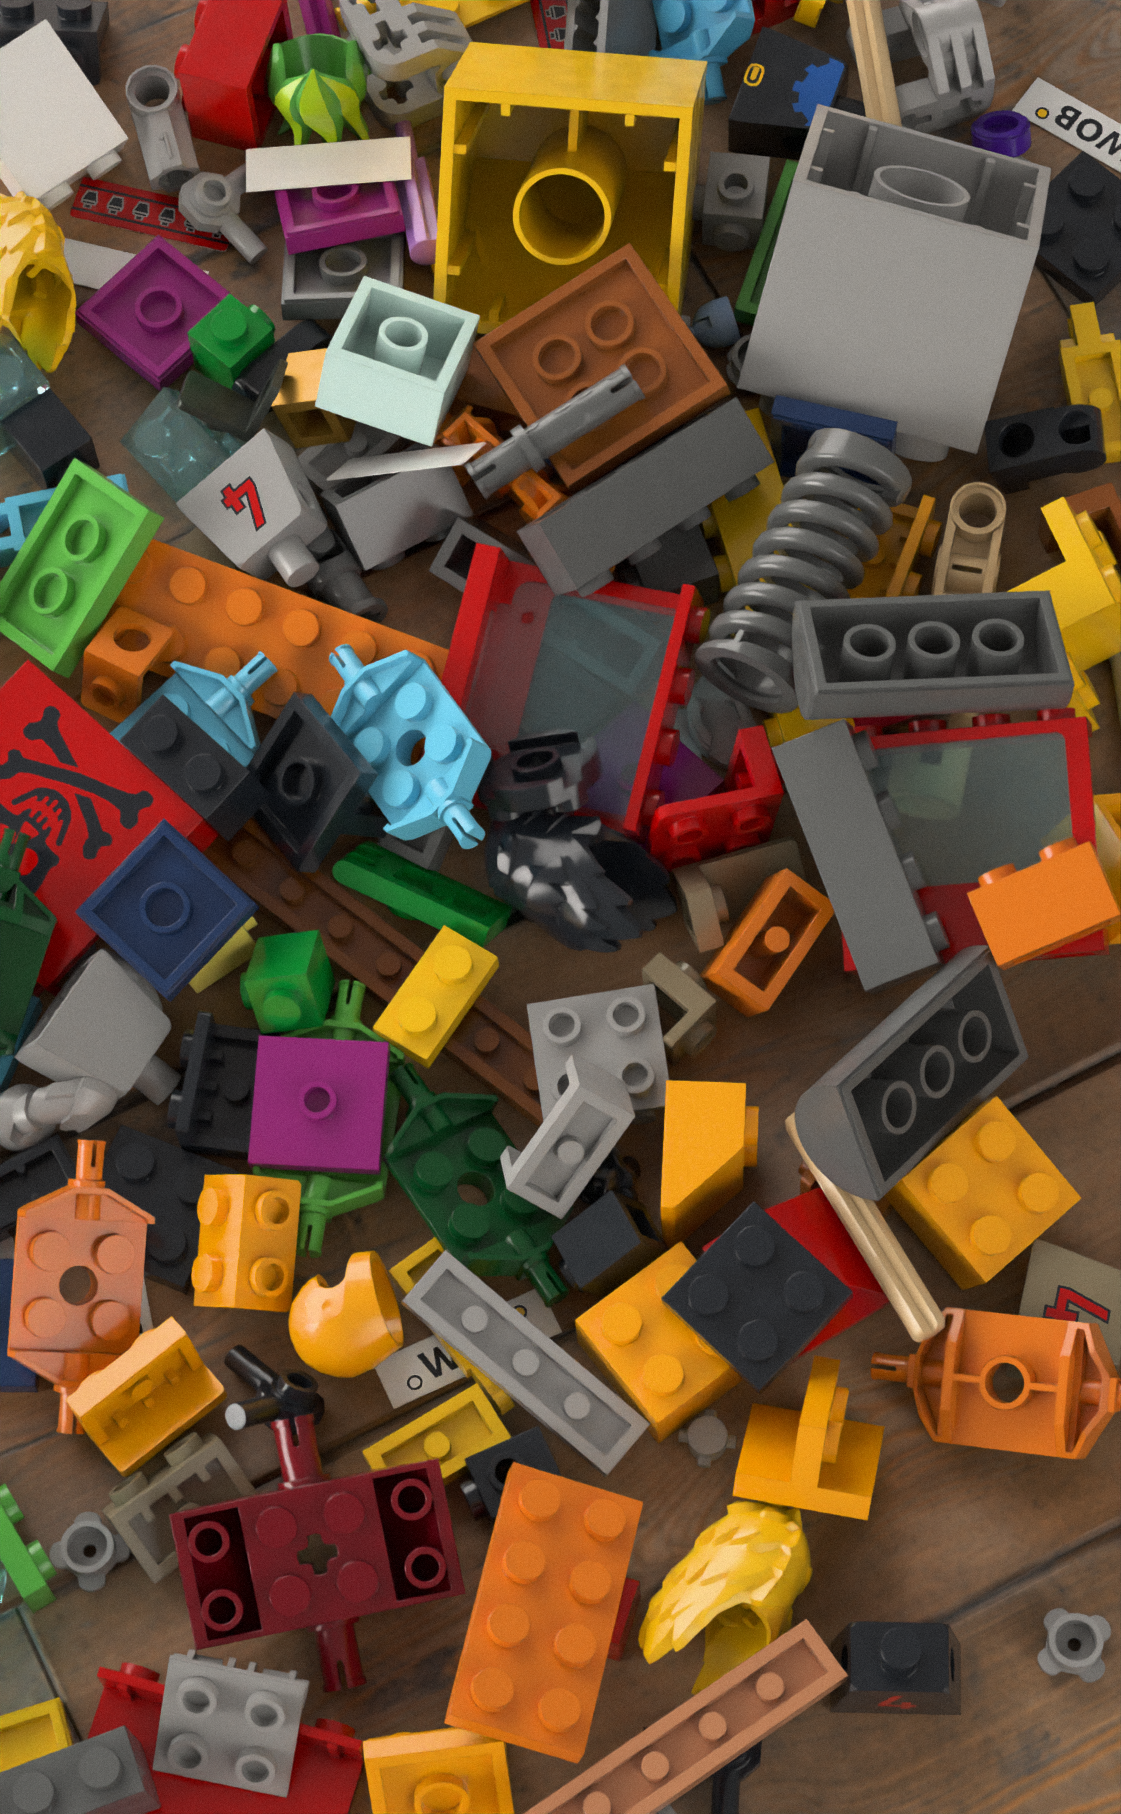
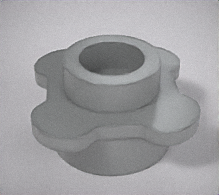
[49,1512,131,1592]
[1037,1608,1111,1683]

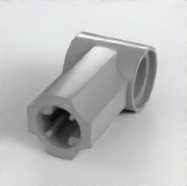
[125,65,200,193]

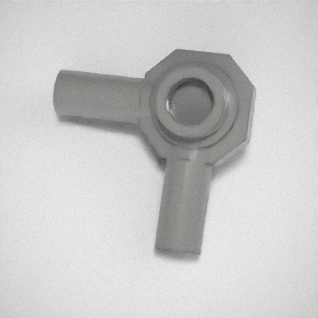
[178,163,268,264]

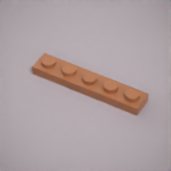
[523,1619,848,1814]

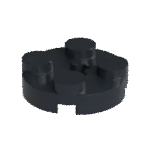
[477,729,603,822]

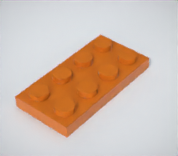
[444,1462,643,1764]

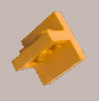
[732,1355,885,1521]
[363,1727,515,1814]

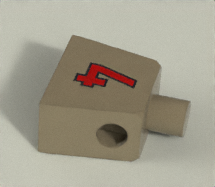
[1006,1239,1121,1379]

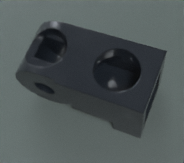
[985,404,1107,495]

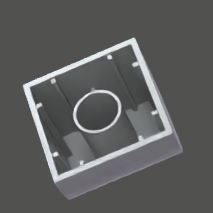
[737,104,1051,462]

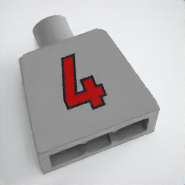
[176,428,327,587]

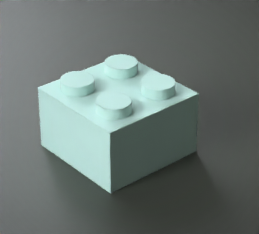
[315,276,480,447]

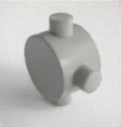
[678,1409,737,1468]

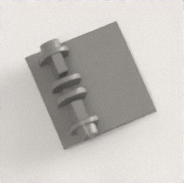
[527,984,669,1125]
[152,1649,310,1798]

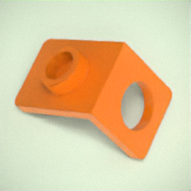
[81,606,173,723]

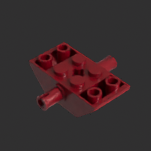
[169,1414,466,1692]

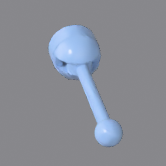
[688,296,740,348]

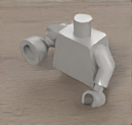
[0,942,181,1152]

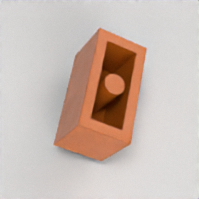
[967,837,1121,970]
[700,868,834,1018]

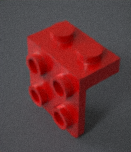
[645,725,785,872]

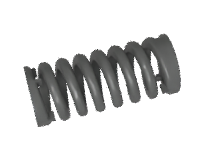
[695,428,912,714]

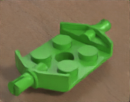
[253,980,406,1258]

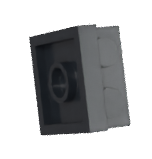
[246,692,391,873]

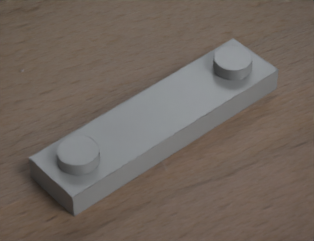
[401,1250,650,1478]

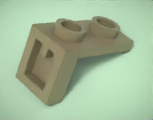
[672,836,806,953]

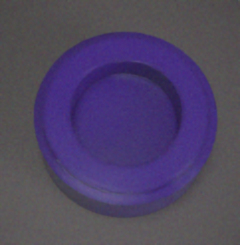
[971,110,1032,158]

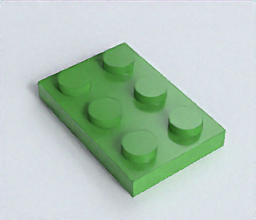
[0,458,164,678]

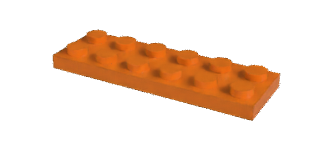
[92,539,449,765]

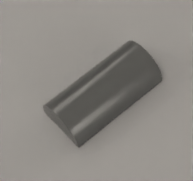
[792,590,1074,720]
[795,945,1029,1201]

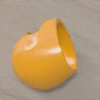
[288,1250,404,1378]

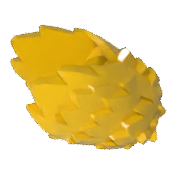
[0,191,76,373]
[638,1501,813,1695]

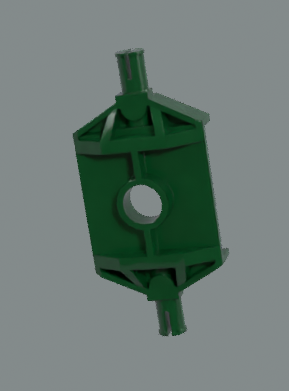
[0,828,58,1058]
[383,1062,574,1308]

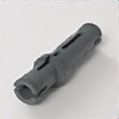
[464,364,645,499]

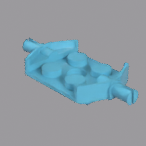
[329,644,491,849]
[110,651,278,768]

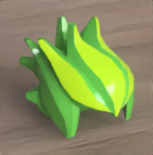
[266,33,373,145]

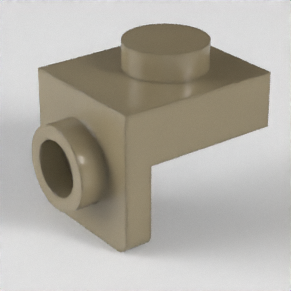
[642,951,718,1066]

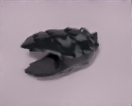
[484,807,678,953]

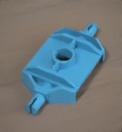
[648,0,755,105]

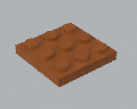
[473,242,731,495]

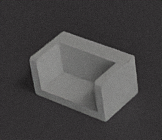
[500,1054,635,1219]

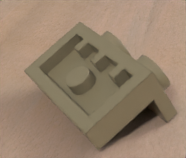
[101,1432,258,1584]

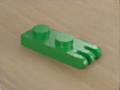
[332,841,512,948]

